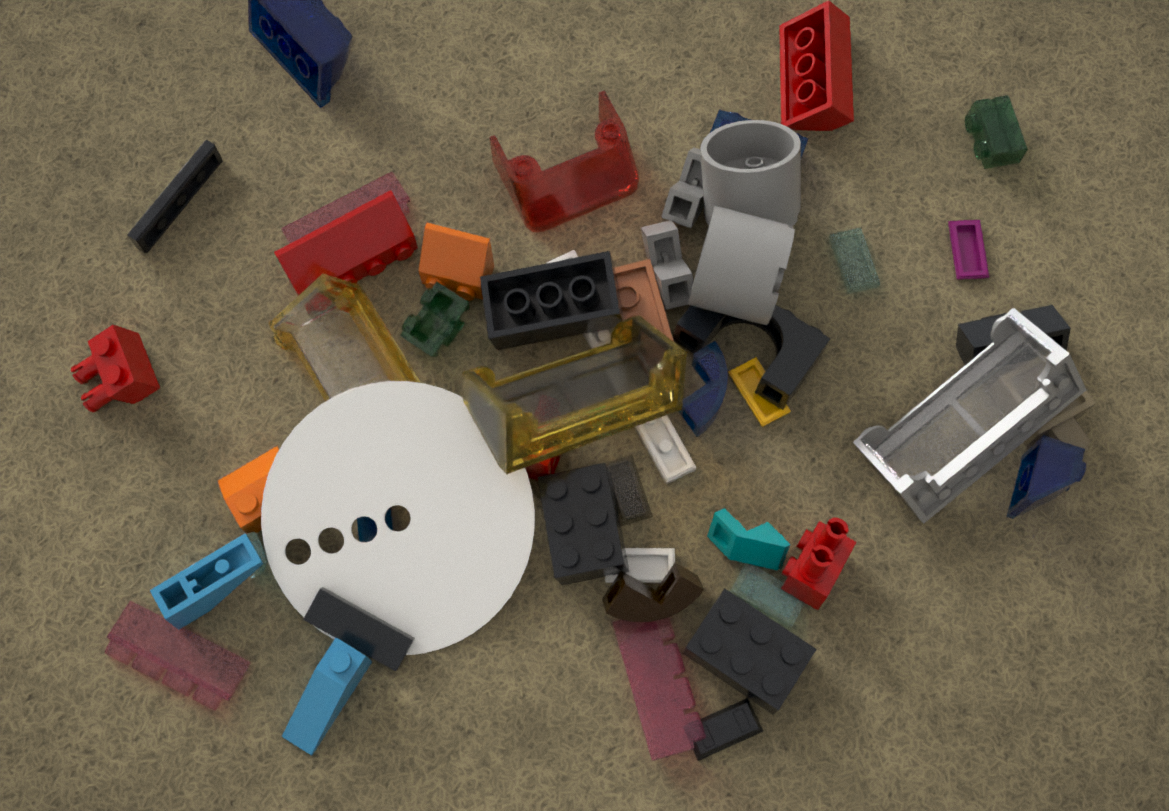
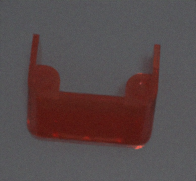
[489,90,639,232]

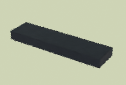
[127,140,223,253]

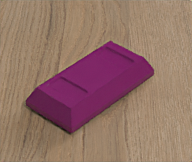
[948,220,989,280]

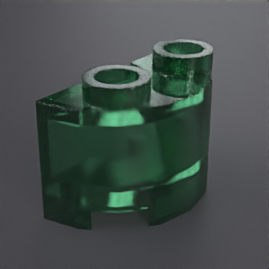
[400,281,469,357]

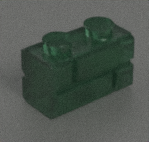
[965,95,1028,169]

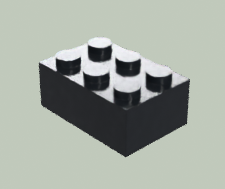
[537,463,630,585]
[683,588,817,715]

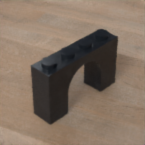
[673,305,831,410]

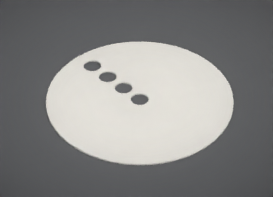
[261,381,535,655]

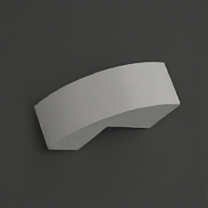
[661,147,704,228]
[641,220,693,310]

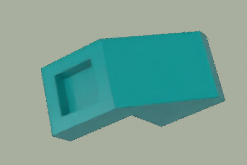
[707,508,791,570]

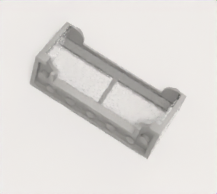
[853,308,1087,524]

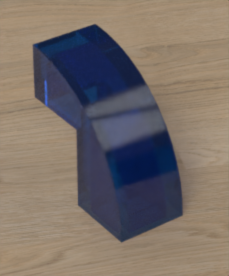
[678,341,728,437]

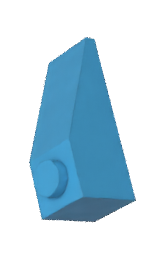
[150,533,264,630]
[281,638,372,756]

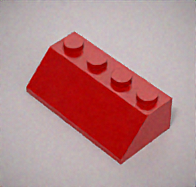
[779,0,854,131]
[274,190,418,309]

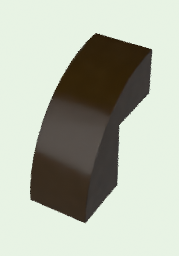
[602,562,704,622]

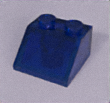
[1006,435,1086,519]

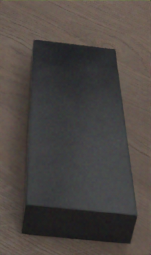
[303,587,415,671]

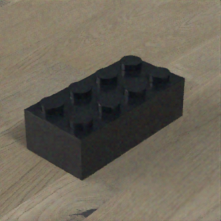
[480,251,625,350]

